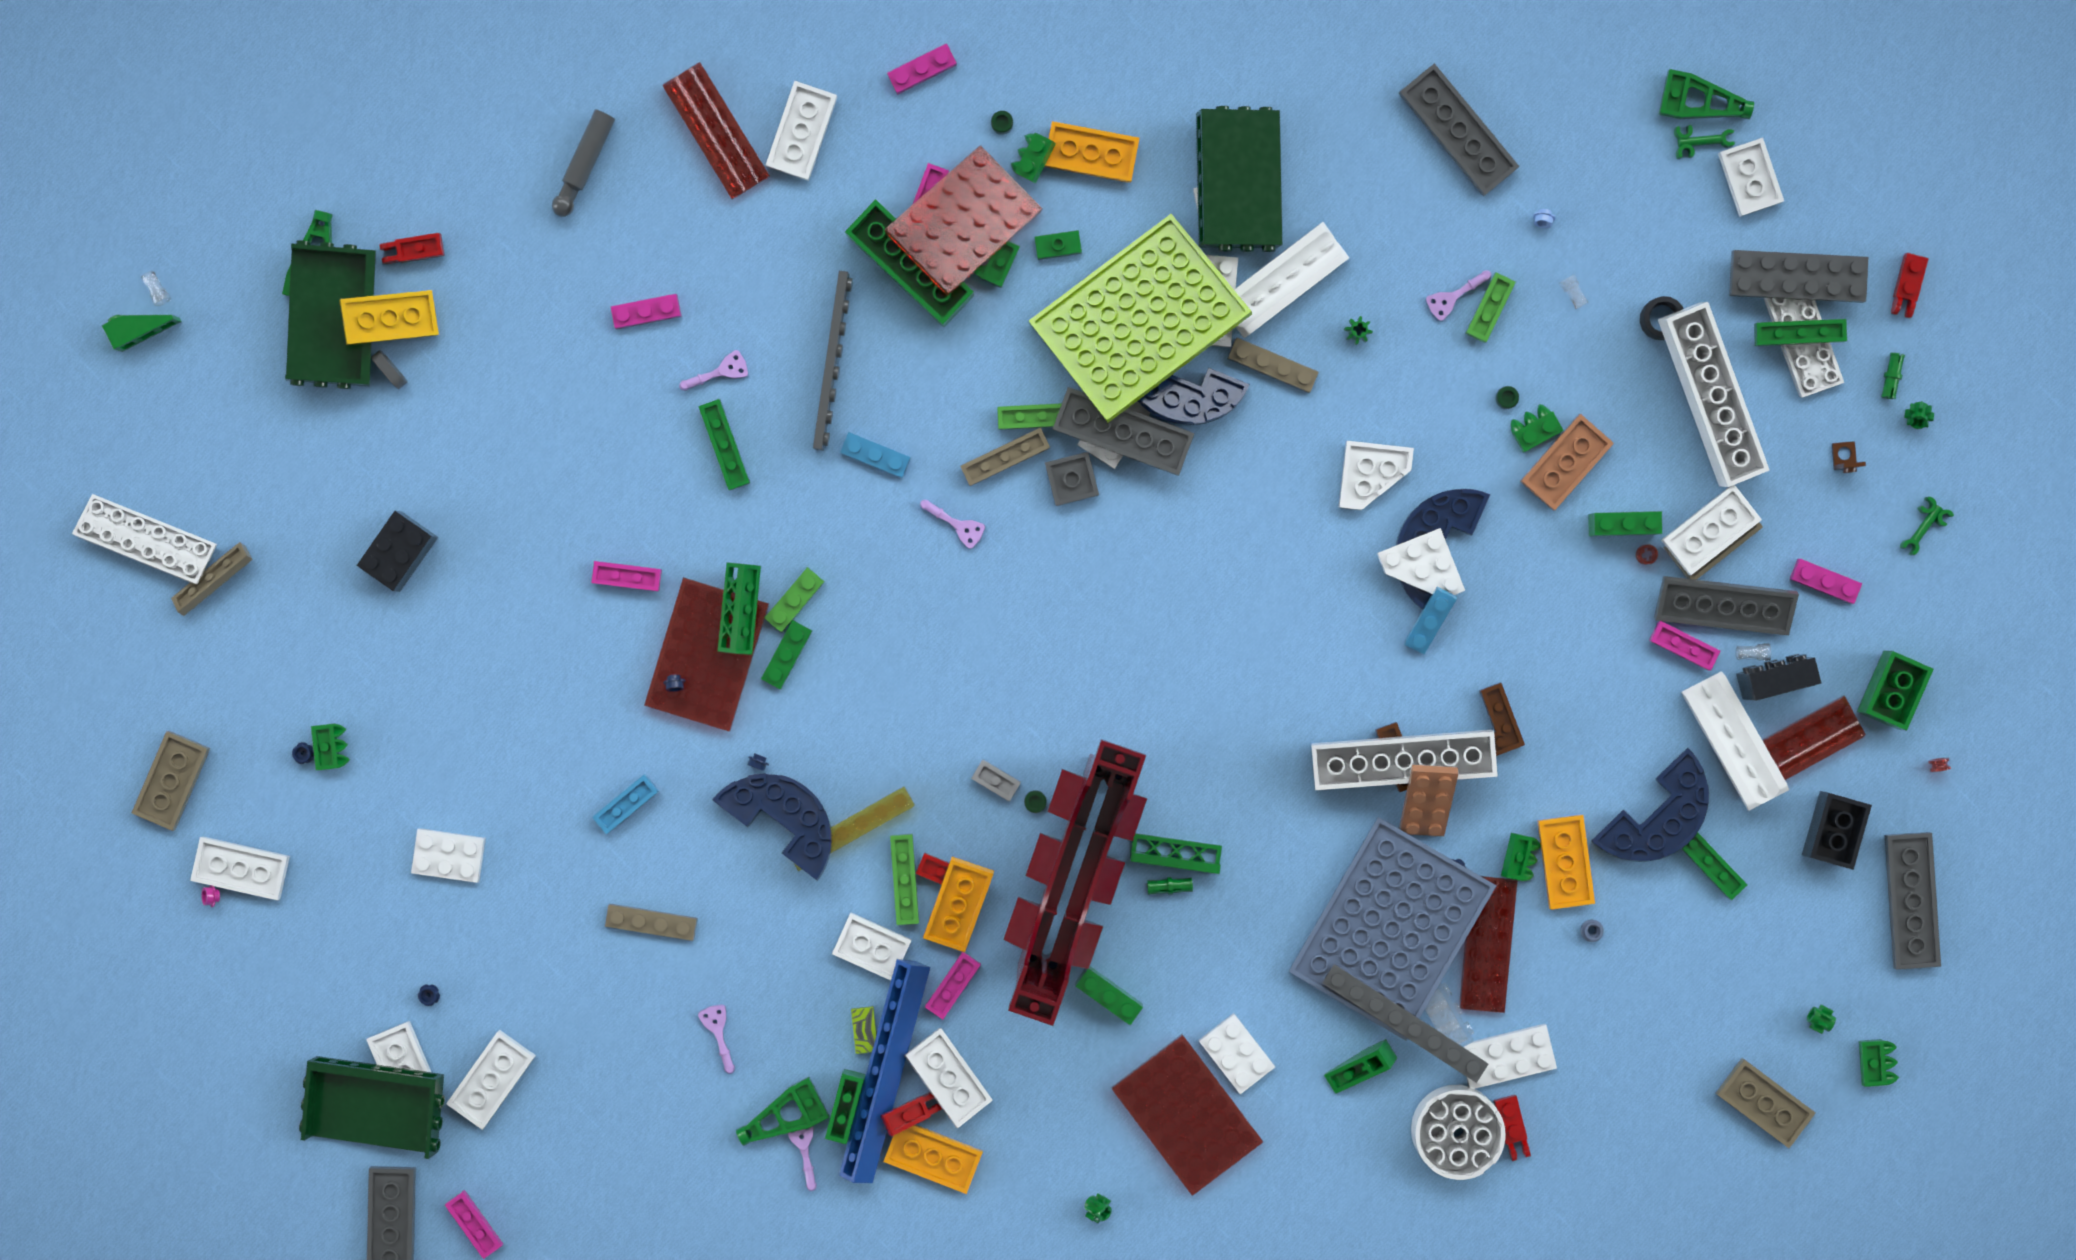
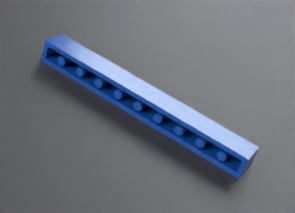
[839,959,931,1183]

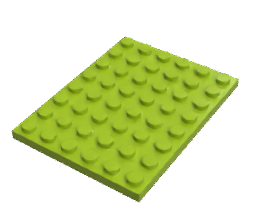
[1029,214,1252,423]

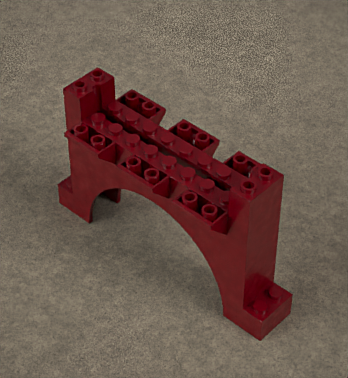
[1003,739,1147,1026]

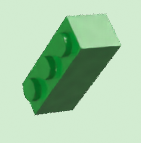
[1588,511,1662,536]
[1075,966,1143,1025]
[825,1069,866,1144]

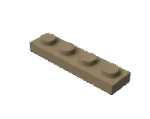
[1227,338,1319,393]
[960,427,1050,486]
[171,542,253,616]
[605,904,698,941]

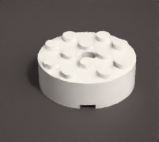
[1411,1085,1505,1180]

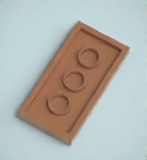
[1520,414,1614,511]
[1399,765,1458,836]

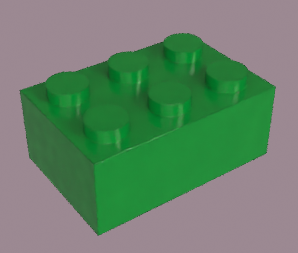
[1857,651,1934,731]

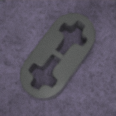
[371,350,408,389]

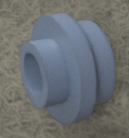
[1581,919,1604,942]

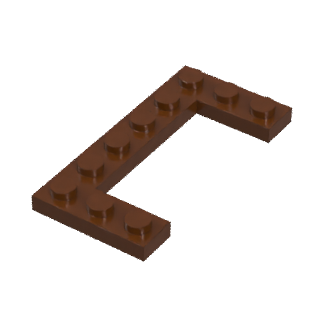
[1375,682,1525,793]

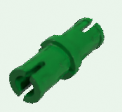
[1881,352,1905,399]
[1147,877,1193,895]

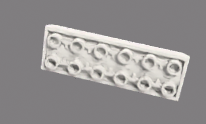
[1234,222,1349,338]
[1764,298,1844,398]
[72,494,217,585]
[1681,671,1789,811]

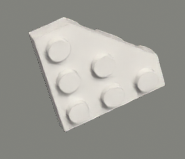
[1339,441,1414,510]
[1377,528,1465,595]

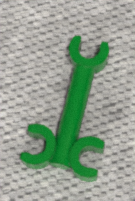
[1674,125,1735,159]
[1900,496,1954,555]

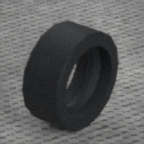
[1640,296,1684,340]

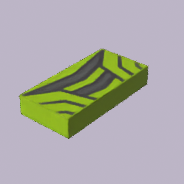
[851,1006,877,1054]

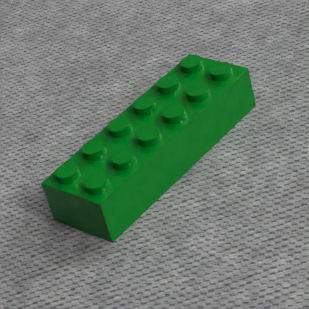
[845,199,974,327]

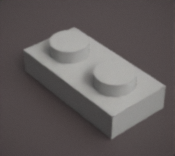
[971,759,1021,802]

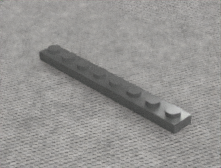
[813,270,853,451]
[1322,964,1489,1083]

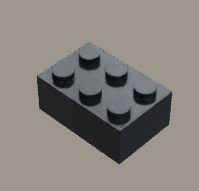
[356,510,438,592]
[1736,654,1822,701]
[1802,791,1872,870]

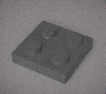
[1045,452,1099,506]

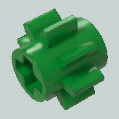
[1344,316,1373,345]
[1904,401,1934,429]
[1807,1005,1836,1034]
[1084,1193,1112,1224]

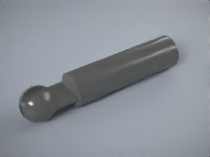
[552,109,615,217]

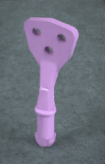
[1426,270,1492,321]
[679,350,748,391]
[920,500,985,549]
[698,1004,735,1074]
[787,1126,817,1191]

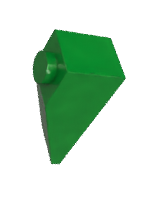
[102,315,182,352]
[1324,1039,1397,1094]

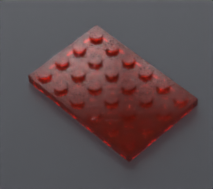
[885,145,1043,296]
[644,577,769,732]
[1111,1034,1263,1196]

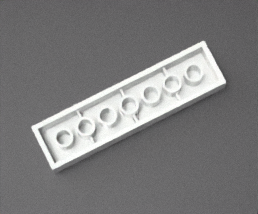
[1658,302,1769,487]
[1311,730,1498,790]

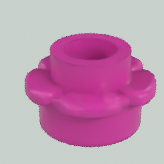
[201,886,220,907]

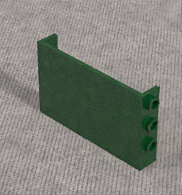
[1196,106,1283,252]
[285,240,376,389]
[299,1056,445,1159]

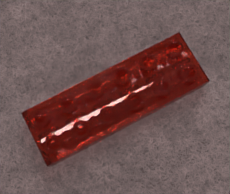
[662,62,770,200]
[1762,695,1866,780]
[1459,876,1518,1013]

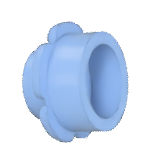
[1533,209,1556,228]

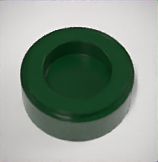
[991,111,1013,134]
[1495,386,1519,409]
[1024,790,1047,813]

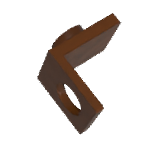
[1832,441,1866,473]

